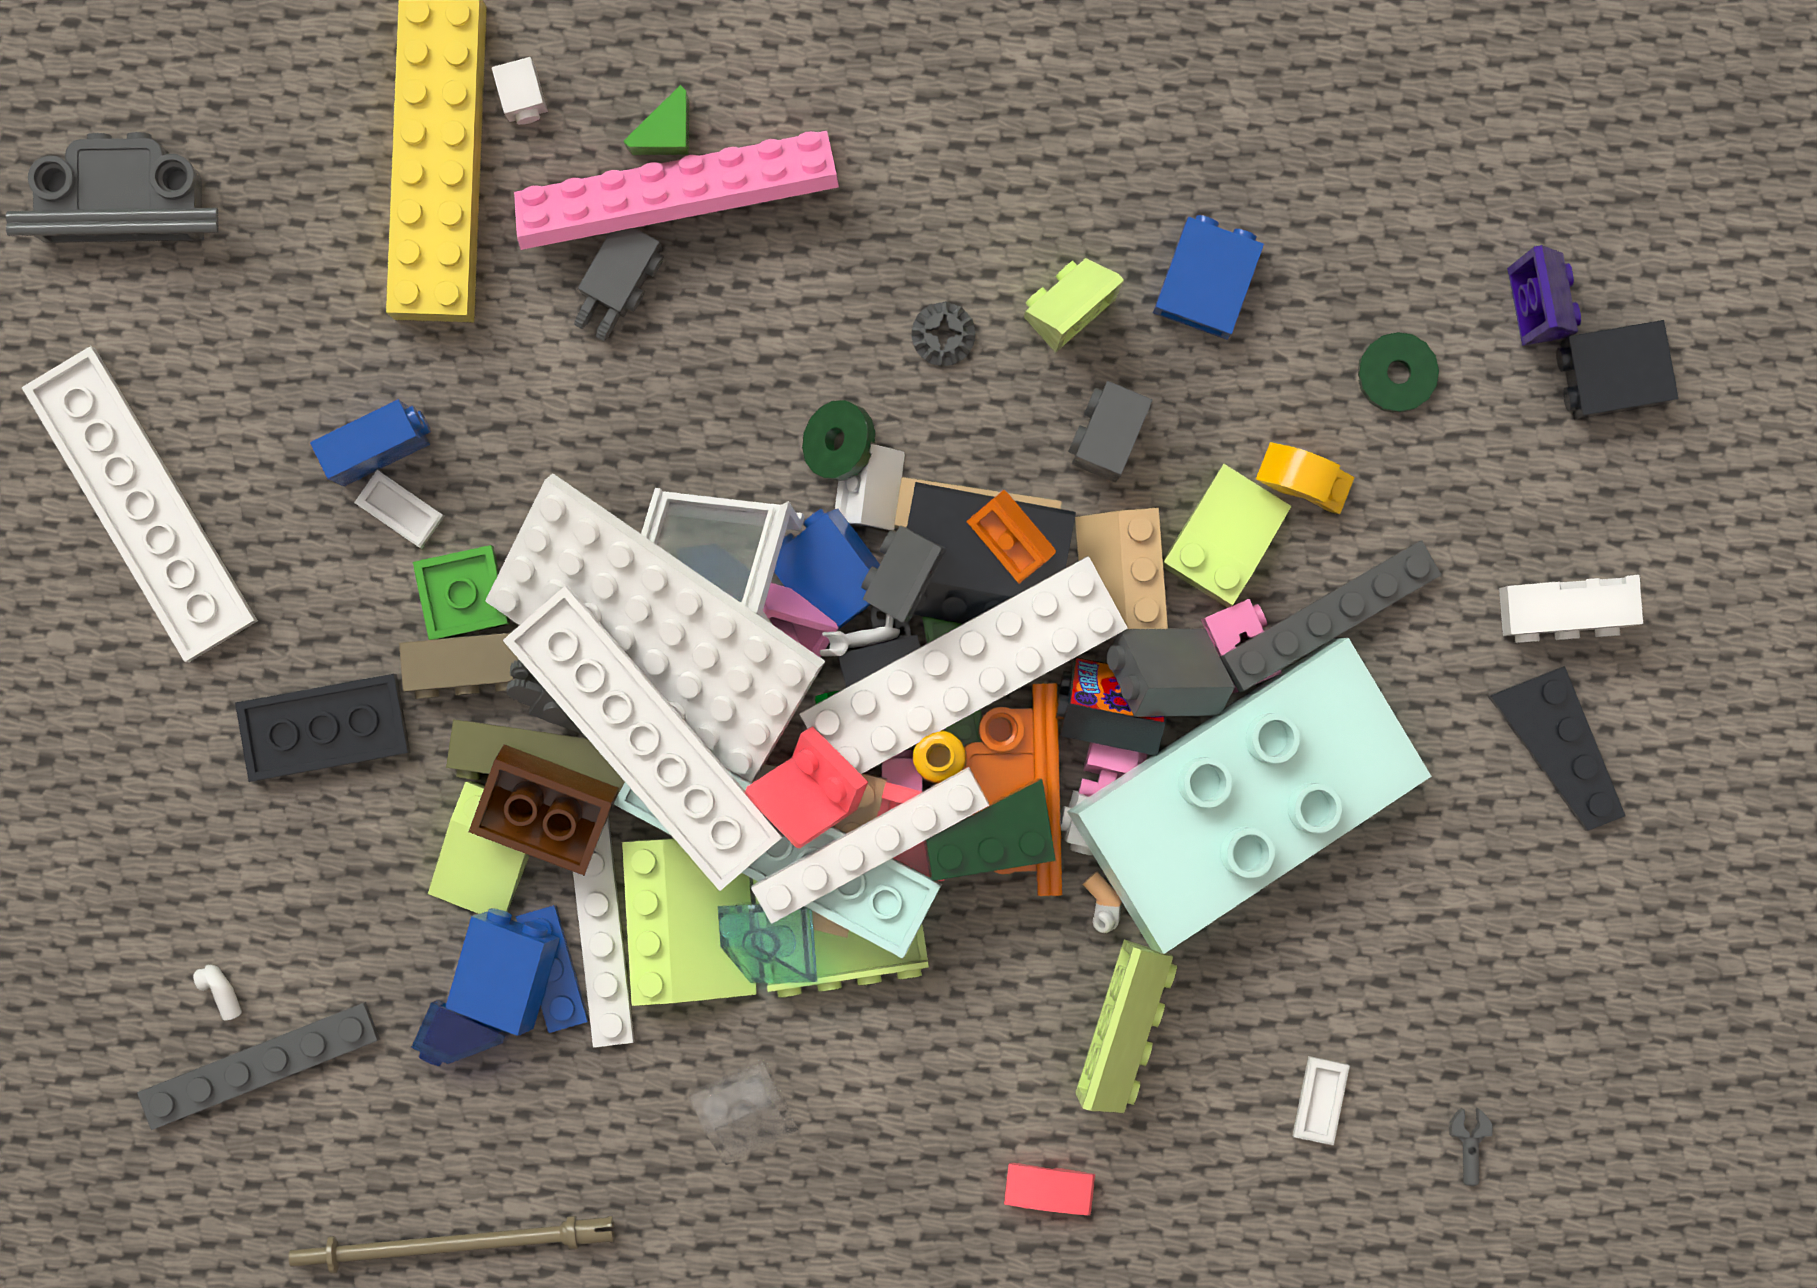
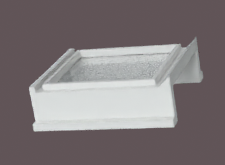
[641,488,805,624]

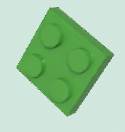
[412,545,510,640]

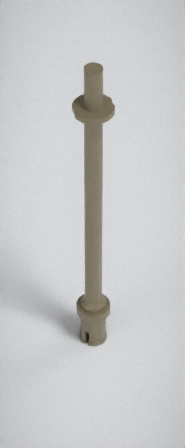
[289,1216,615,1274]

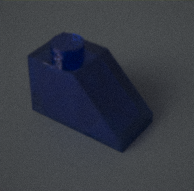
[411,999,510,1066]

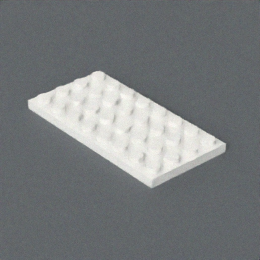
[485,474,825,783]

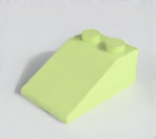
[1024,258,1124,353]
[1163,464,1291,608]
[428,781,530,914]

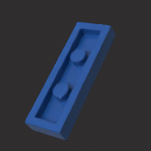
[515,905,589,1033]

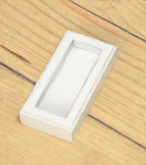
[354,470,444,549]
[1292,1056,1350,1145]

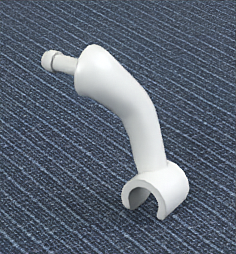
[820,614,900,656]

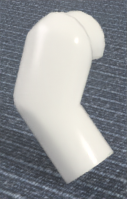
[193,965,242,1020]

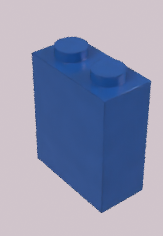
[1153,215,1264,340]
[310,399,431,487]
[774,508,880,631]
[445,908,560,1036]

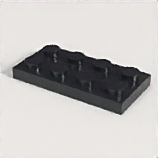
[235,674,410,782]

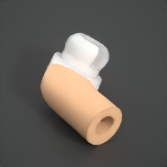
[1082,871,1122,933]

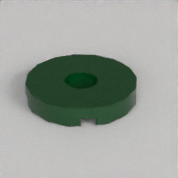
[1358,332,1439,413]
[802,400,876,481]

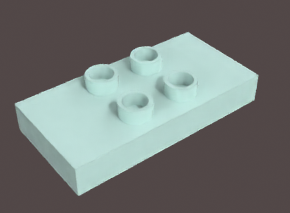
[1067,638,1431,954]

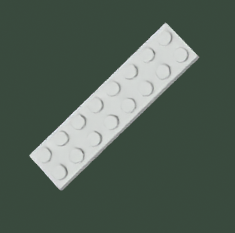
[22,346,258,662]
[800,556,1128,774]
[503,586,784,891]

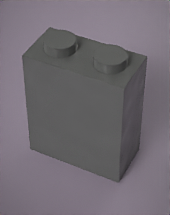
[1106,629,1235,717]

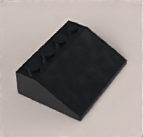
[907,482,1076,624]

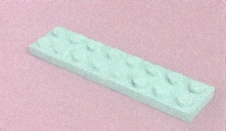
[614,770,942,959]

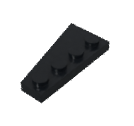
[1488,666,1626,831]

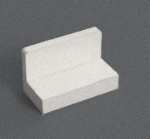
[835,444,905,530]

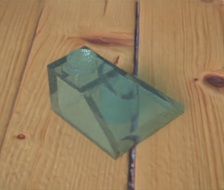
[718,901,817,983]

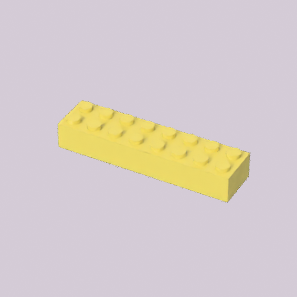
[386,0,487,322]

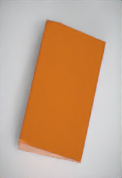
[966,490,1056,584]

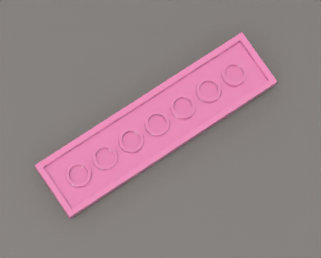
[514,131,839,250]

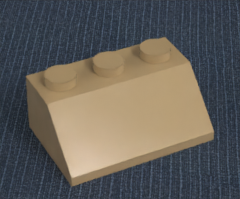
[1075,508,1168,629]

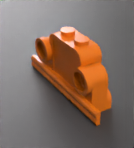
[964,683,1062,896]

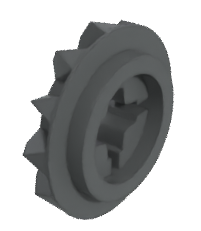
[912,301,975,366]

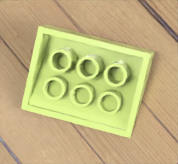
[622,838,757,1006]
[1076,939,1177,1113]

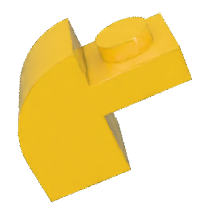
[1256,442,1355,514]

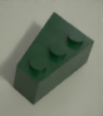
[924,778,1056,881]

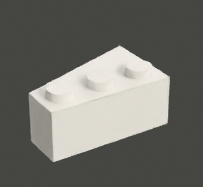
[1499,575,1643,643]

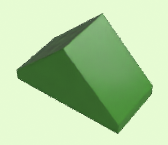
[623,85,689,155]

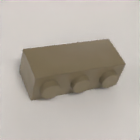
[399,633,518,699]

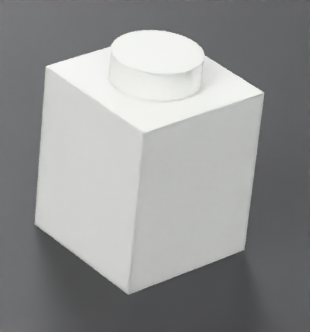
[492,57,548,125]

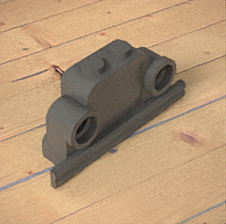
[6,132,218,243]

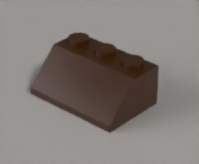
[468,744,619,876]

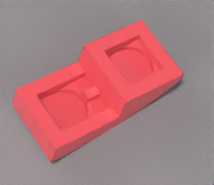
[1004,1163,1095,1215]

